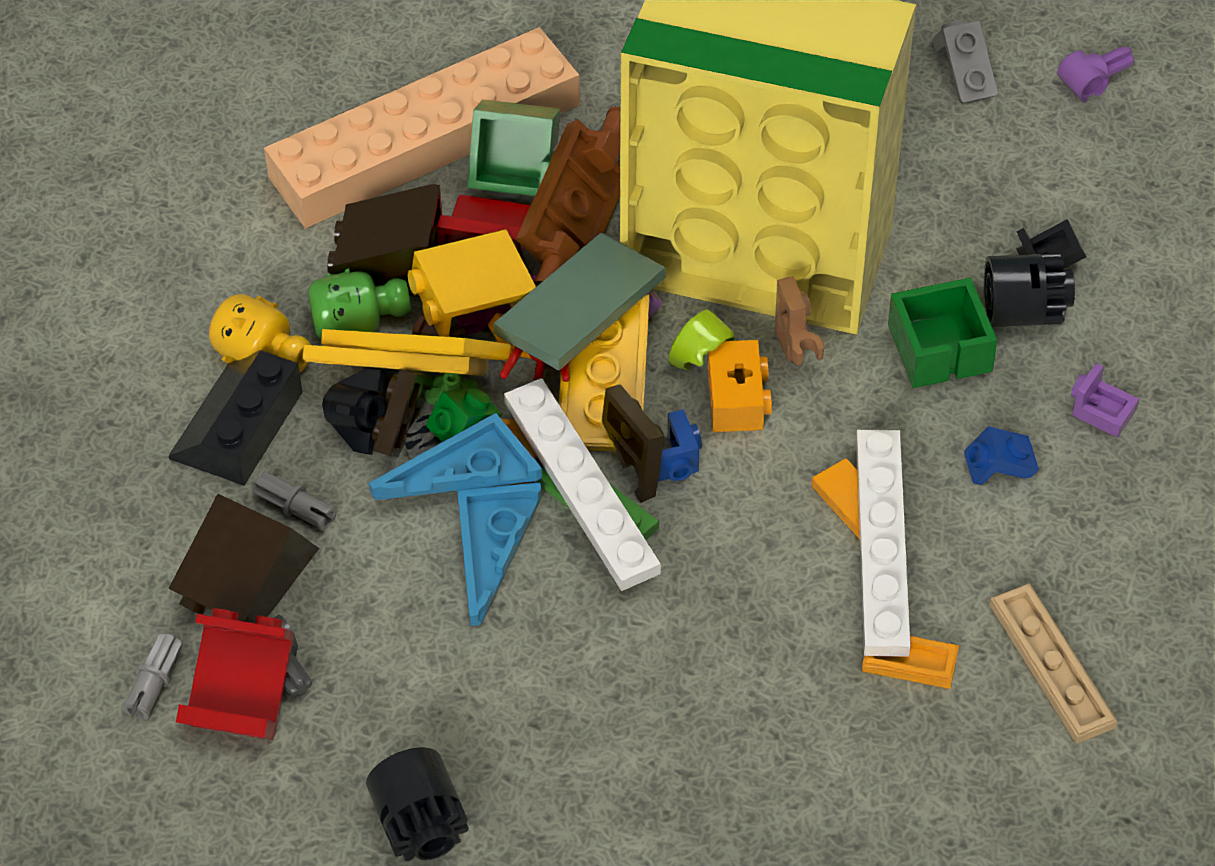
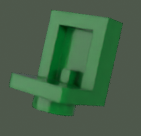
[426,388,503,442]

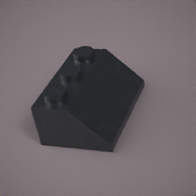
[168,350,303,486]

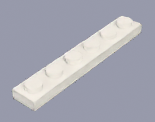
[504,378,661,591]
[856,430,910,656]

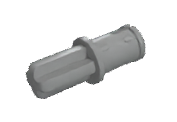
[253,472,337,532]
[122,633,182,720]

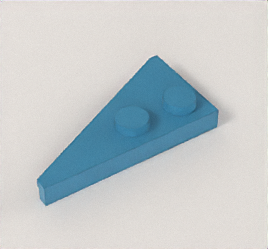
[368,413,542,500]
[457,482,541,626]

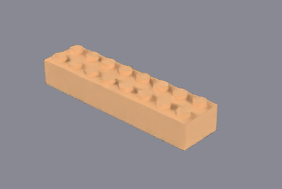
[264,27,580,228]

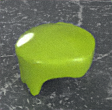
[668,309,735,371]

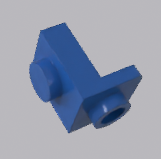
[658,409,702,482]
[964,426,1039,485]

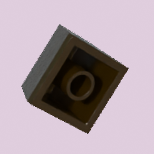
[327,184,442,297]
[168,494,319,623]

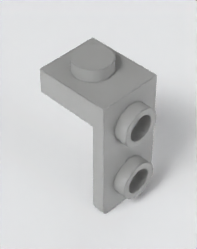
[932,20,998,103]

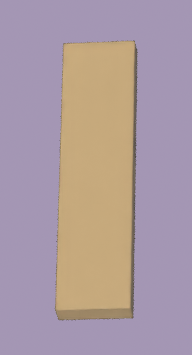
[989,583,1118,744]

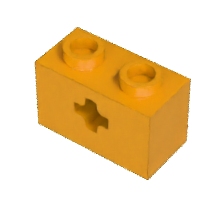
[707,340,772,432]

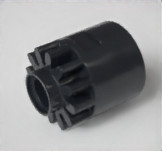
[984,253,1075,327]
[366,747,469,861]

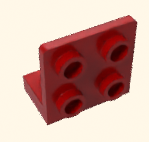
[437,195,531,259]

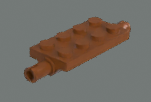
[515,106,621,287]

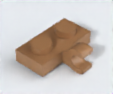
[775,276,824,365]

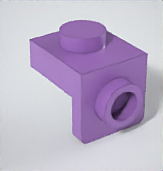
[1071,363,1139,437]

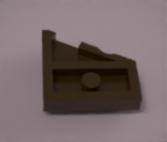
[372,369,435,457]
[602,384,665,503]

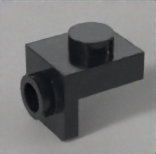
[1016,219,1087,269]

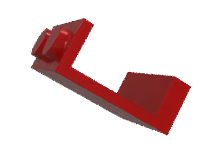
[176,608,295,740]

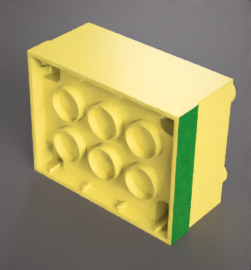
[620,0,916,335]

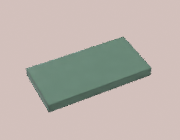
[493,233,666,370]

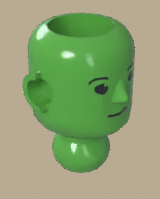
[308,269,411,340]

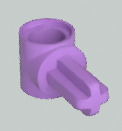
[1057,46,1134,102]

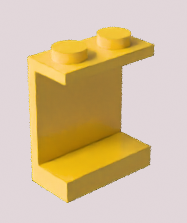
[408,229,536,337]

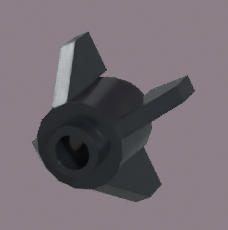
[322,368,388,455]

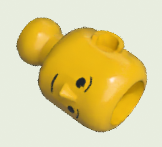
[209,293,311,372]

